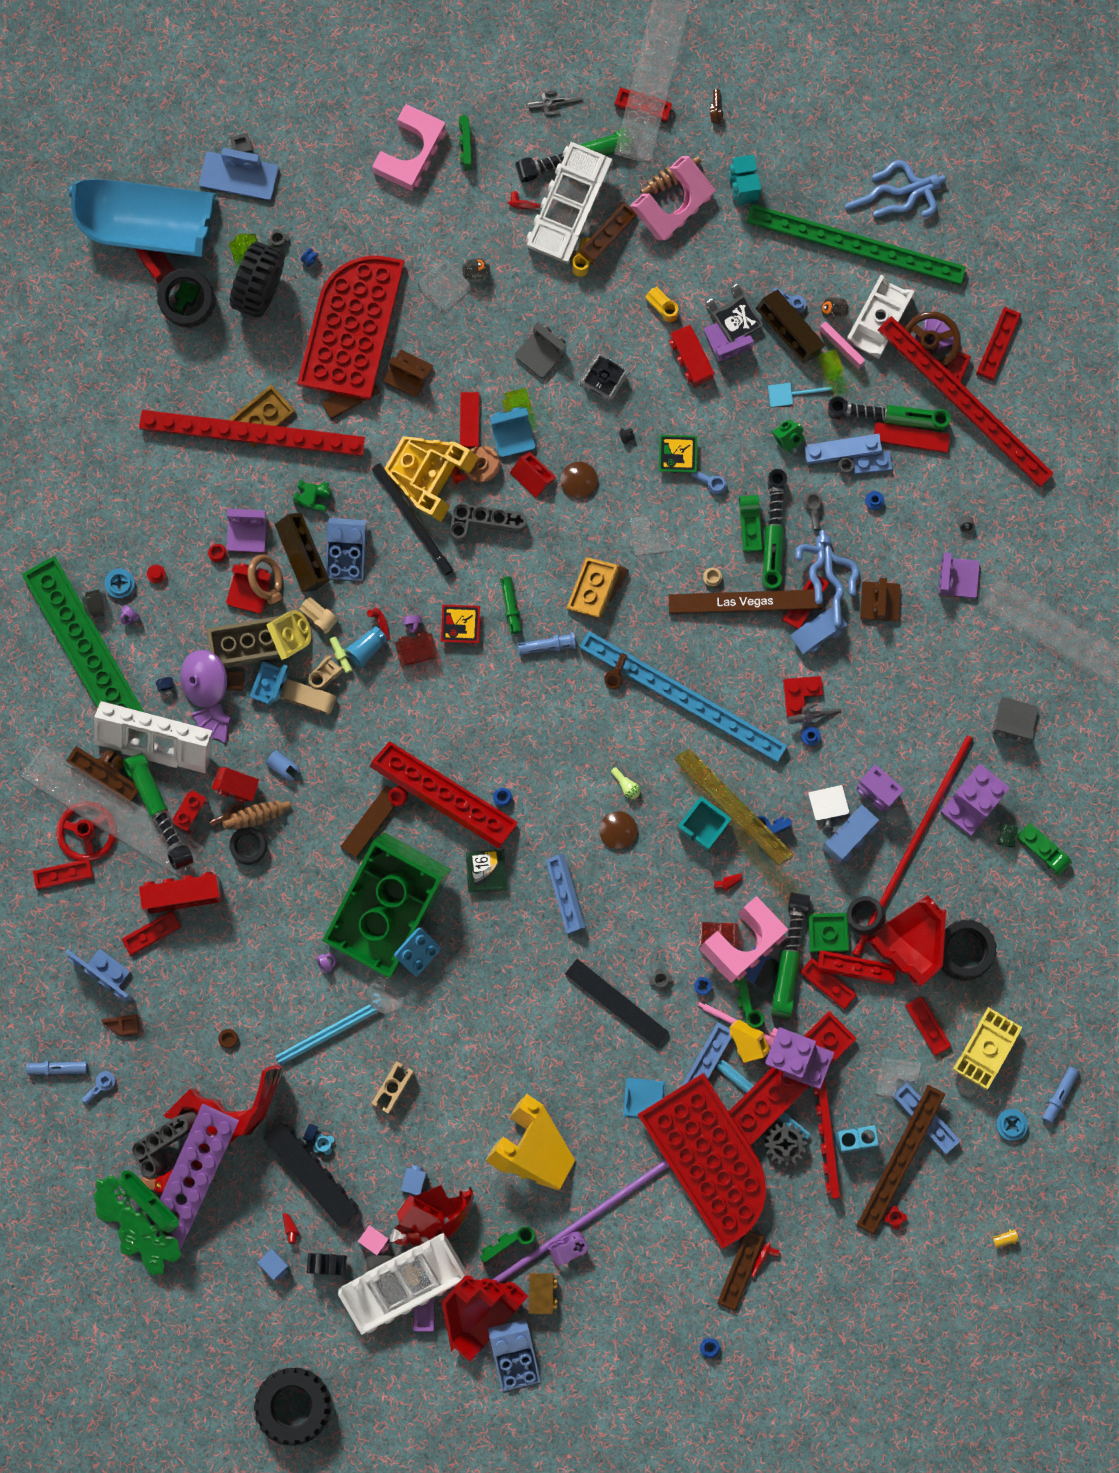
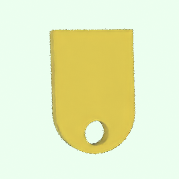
[266,610,311,660]

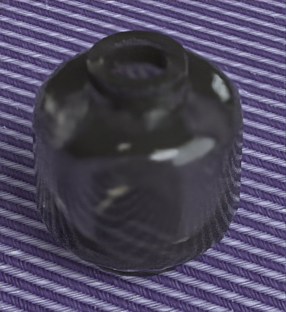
[82,589,109,618]

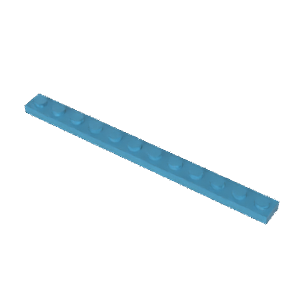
[579,631,787,763]

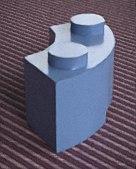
[790,607,847,654]

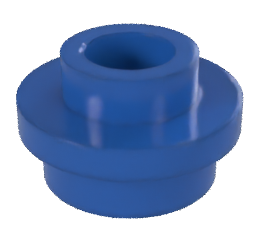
[865,491,884,510]
[801,727,820,746]
[493,788,512,807]
[700,1338,720,1358]

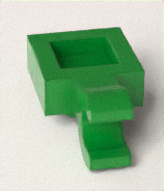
[174,281,200,315]

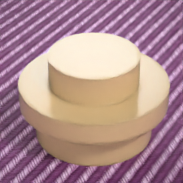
[703,568,722,587]

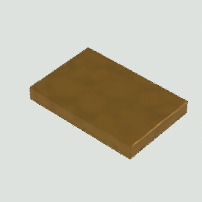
[228,384,296,448]
[566,557,621,619]

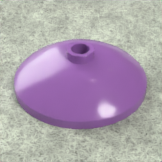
[180,650,227,708]

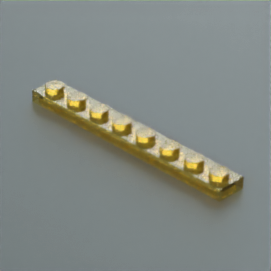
[674,749,794,866]

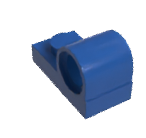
[751,816,793,843]

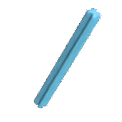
[276,1001,382,1065]
[716,1059,810,1141]

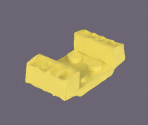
[952,1007,1022,1090]

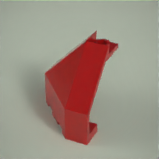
[867,895,946,986]
[442,1275,529,1362]

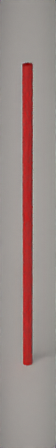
[852,735,973,957]

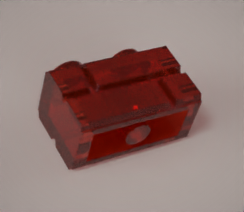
[395,631,438,667]

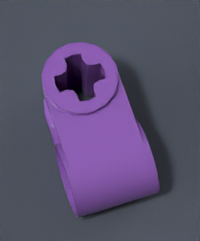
[548,1232,588,1266]

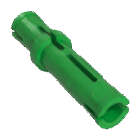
[500,576,522,634]

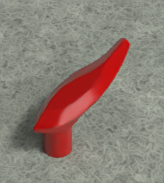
[507,191,541,209]
[451,466,467,486]
[367,607,389,641]
[751,1243,779,1278]

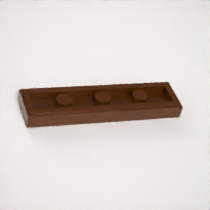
[578,202,637,264]
[340,785,395,858]
[717,1230,765,1311]

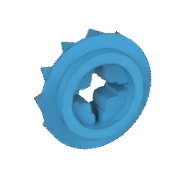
[104,568,135,599]
[996,1109,1028,1140]

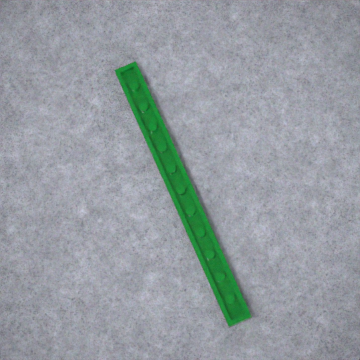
[746,204,966,286]

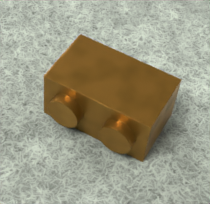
[529,1273,557,1314]

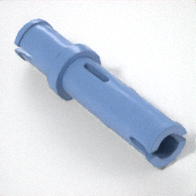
[27,1061,87,1076]
[1042,1066,1080,1124]

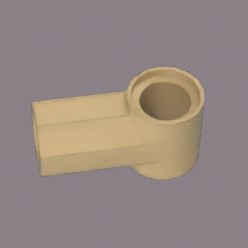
[299,597,339,634]

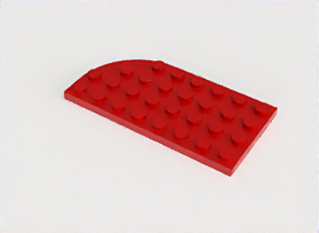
[297,256,405,400]
[637,1072,767,1249]

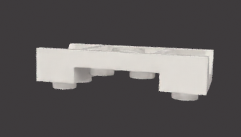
[846,275,914,359]

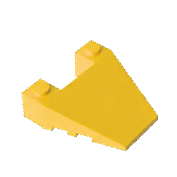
[384,436,479,522]
[486,1094,575,1191]

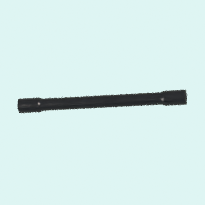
[372,463,454,576]

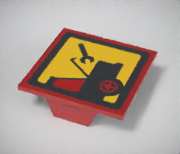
[441,604,480,643]

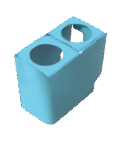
[835,1125,878,1153]

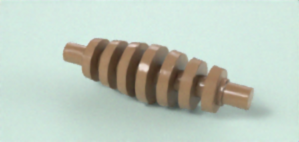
[640,156,702,195]
[222,800,291,829]

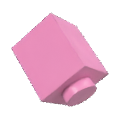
[358,1225,390,1255]

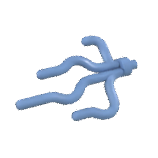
[845,160,946,218]
[795,530,860,627]

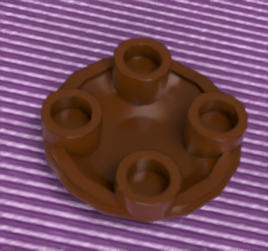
[560,462,598,498]
[599,811,637,849]

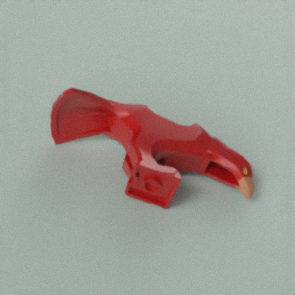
[141,1064,284,1195]

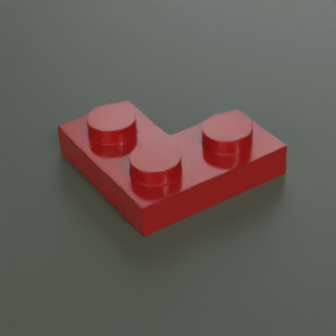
[783,676,823,718]

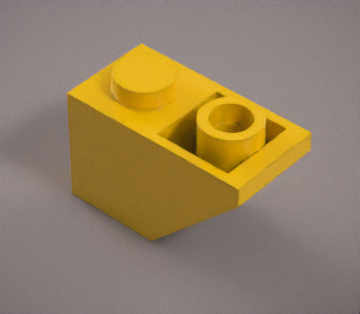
[729,1020,770,1063]

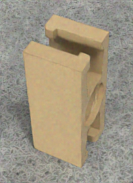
[371,1061,414,1114]

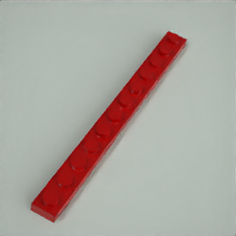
[877,316,1053,488]
[139,410,365,457]

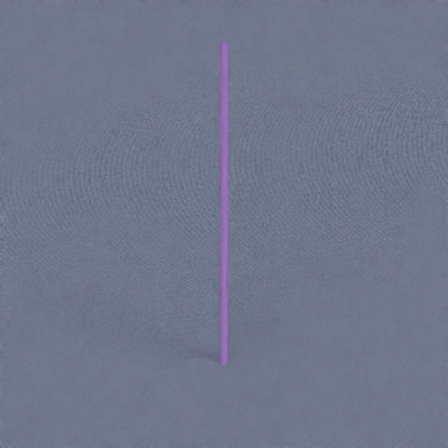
[493,1160,669,1283]

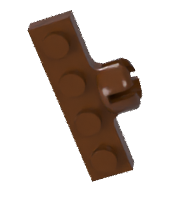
[65,746,138,804]

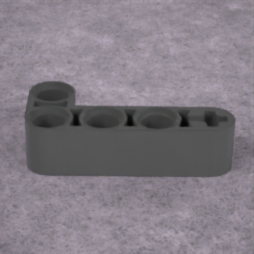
[450,504,527,542]
[132,1112,197,1177]

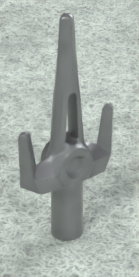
[528,90,582,115]
[787,703,841,729]

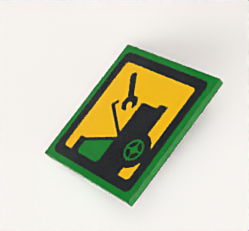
[659,435,697,473]

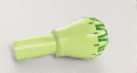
[611,767,641,799]

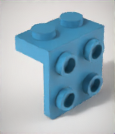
[490,407,535,458]
[249,661,289,705]
[394,927,442,977]

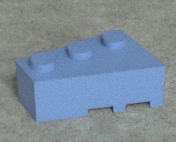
[822,805,879,864]

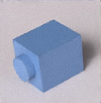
[401,1165,427,1195]
[257,1249,289,1280]

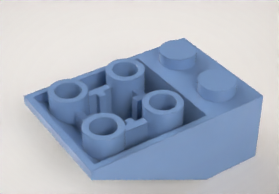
[326,518,367,581]
[488,1319,541,1392]

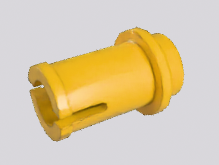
[992,1229,1019,1249]

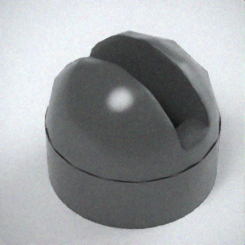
[837,457,854,473]
[959,516,975,532]

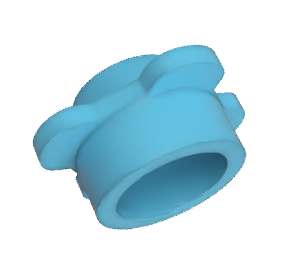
[313,1133,334,1155]

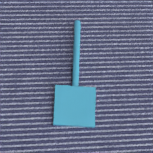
[768,383,833,407]

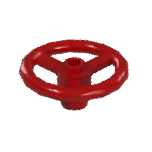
[56,802,117,862]

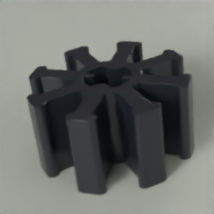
[306,1253,347,1276]

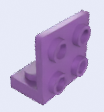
[704,323,754,362]
[227,509,267,553]
[938,552,980,598]

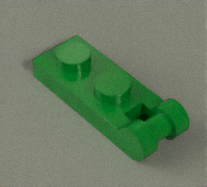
[458,115,472,170]

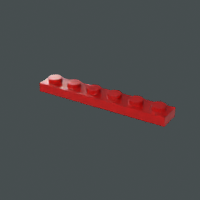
[813,1079,840,1199]

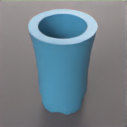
[344,626,387,669]

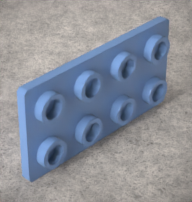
[199,148,279,201]
[66,949,134,1002]

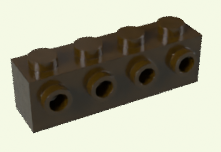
[755,289,825,364]
[274,513,330,592]

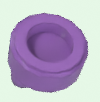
[120,605,140,625]
[403,615,422,634]
[316,953,336,974]

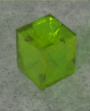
[817,349,844,381]
[502,387,531,412]

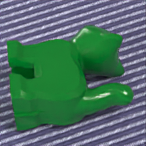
[293,480,332,512]

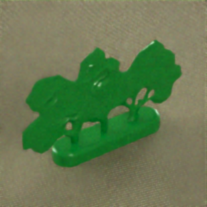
[94,1170,182,1276]

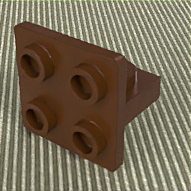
[384,350,433,398]
[860,578,900,621]

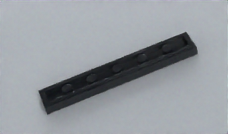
[565,959,668,1047]

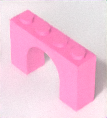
[372,104,447,191]
[630,156,716,240]
[699,896,788,983]

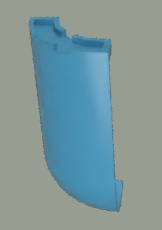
[69,179,216,257]

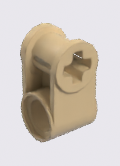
[309,655,344,691]

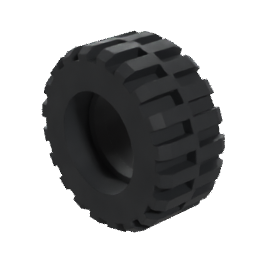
[229,242,285,318]
[254,1367,332,1446]

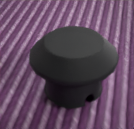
[619,428,635,445]

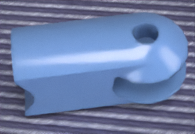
[266,750,300,781]

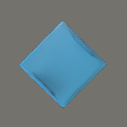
[623,1078,665,1119]

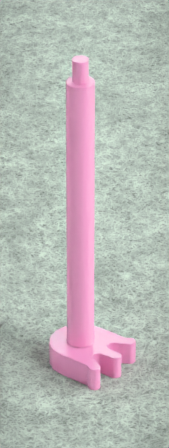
[698,1002,778,1049]

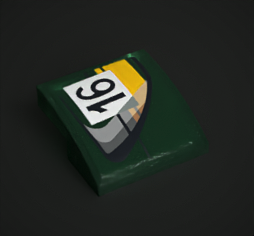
[466,849,507,893]

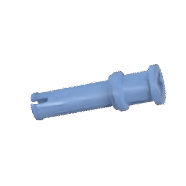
[518,632,576,655]

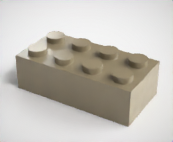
[207,616,289,669]

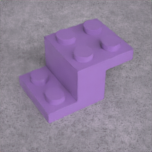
[940,763,1010,836]
[765,1027,834,1090]

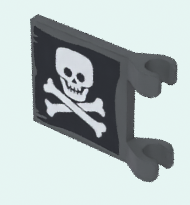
[705,283,763,343]

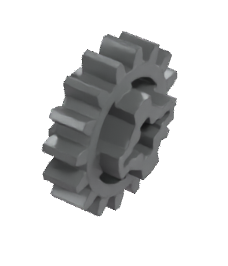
[764,1122,808,1165]

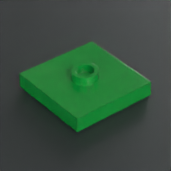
[808,913,849,953]

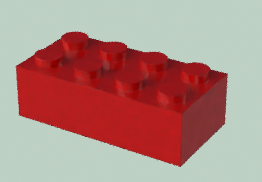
[139,872,223,914]

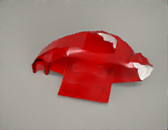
[390,1185,474,1246]

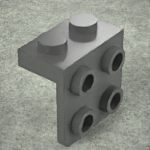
[515,322,566,378]
[992,697,1038,744]

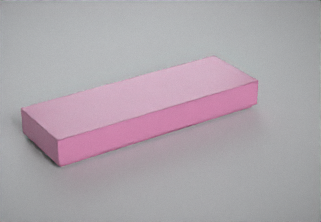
[819,322,865,370]

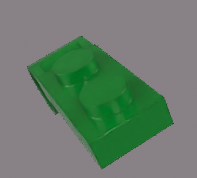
[739,495,762,553]
[1016,823,1072,876]
[734,975,764,1029]
[480,1226,535,1263]

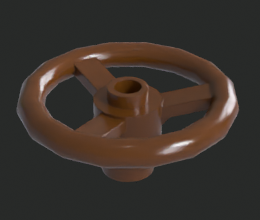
[905,311,961,367]

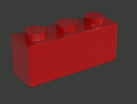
[668,324,715,387]

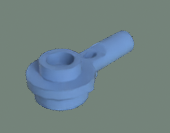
[772,287,806,313]
[691,471,727,495]
[82,1071,116,1104]

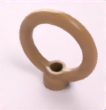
[248,555,283,605]

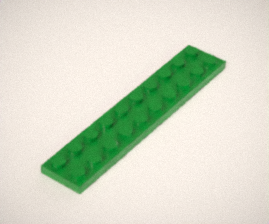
[21,556,145,713]

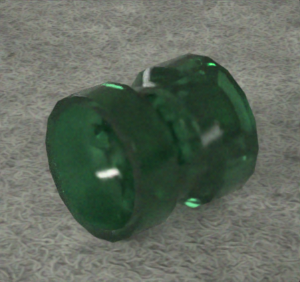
[996,824,1019,848]

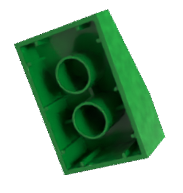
[322,832,452,979]

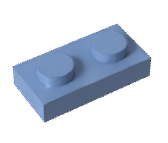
[852,451,892,475]

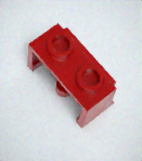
[172,790,209,834]

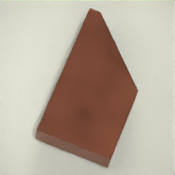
[101,1014,140,1036]

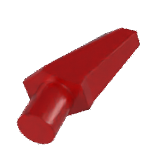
[714,873,742,892]
[282,1213,300,1245]

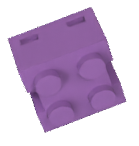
[857,764,904,813]

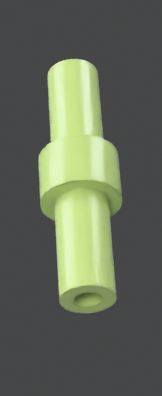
[330,637,352,674]

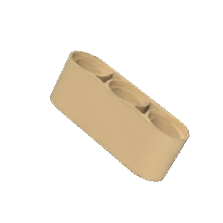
[280,679,337,715]

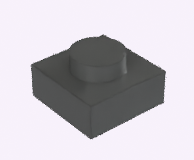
[230,133,253,153]

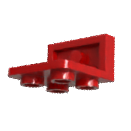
[226,563,272,614]

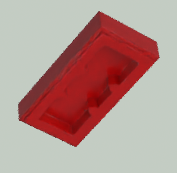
[946,352,971,383]

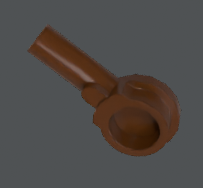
[710,89,723,124]
[604,653,628,689]
[209,803,245,827]

